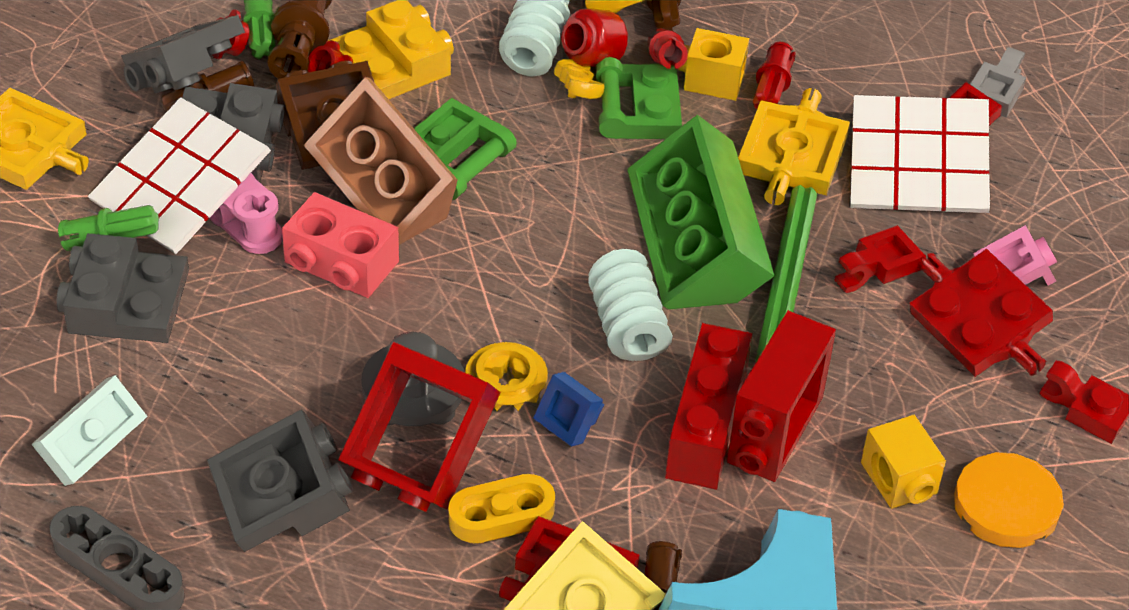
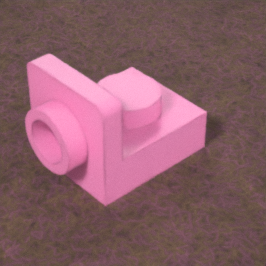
[973,225,1057,286]

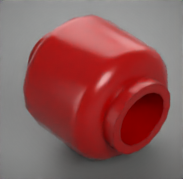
[561,9,628,67]

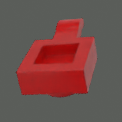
[834,225,926,293]
[1039,360,1129,444]

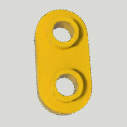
[449,474,555,543]

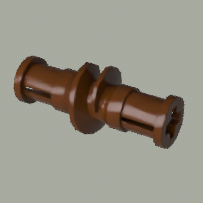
[267,0,332,79]

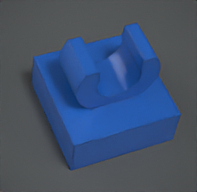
[533,372,604,447]

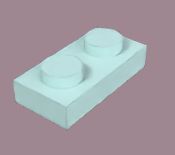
[31,375,148,486]

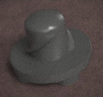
[361,331,464,426]

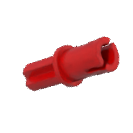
[647,28,688,69]
[753,42,796,109]

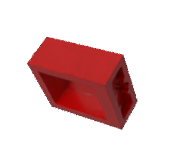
[727,310,836,482]
[338,342,501,513]

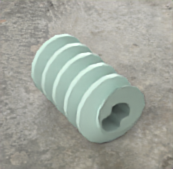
[499,0,570,77]
[588,249,673,361]

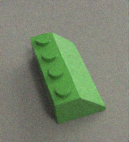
[627,115,775,309]

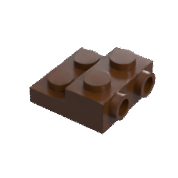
[276,61,374,170]

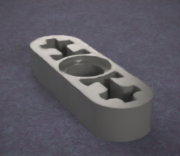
[50,506,185,610]

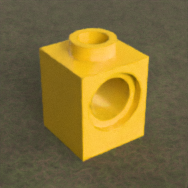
[678,28,749,101]
[861,414,946,509]

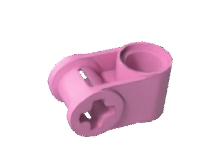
[209,173,283,254]

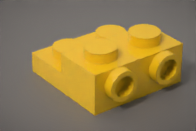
[327,0,454,99]

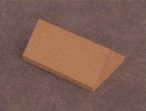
[304,77,458,245]

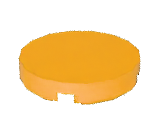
[954,452,1064,548]

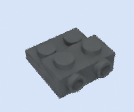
[121,15,245,94]
[182,83,285,182]
[57,233,189,343]
[207,409,353,552]

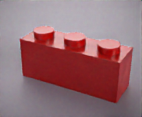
[665,323,753,490]

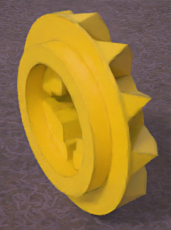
[465,342,548,411]

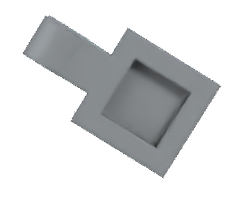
[970,47,1026,118]

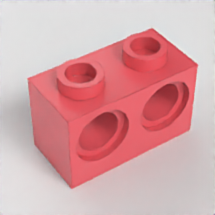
[282,192,399,298]

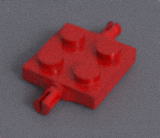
[909,248,1053,377]

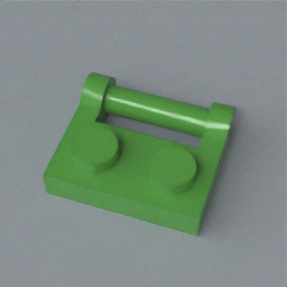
[596,57,682,139]
[414,98,517,200]

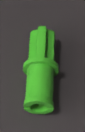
[242,0,275,59]
[58,205,159,251]

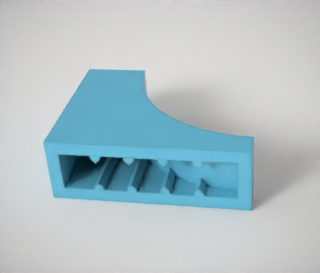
[659,509,837,610]

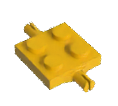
[0,88,89,190]
[738,88,850,205]

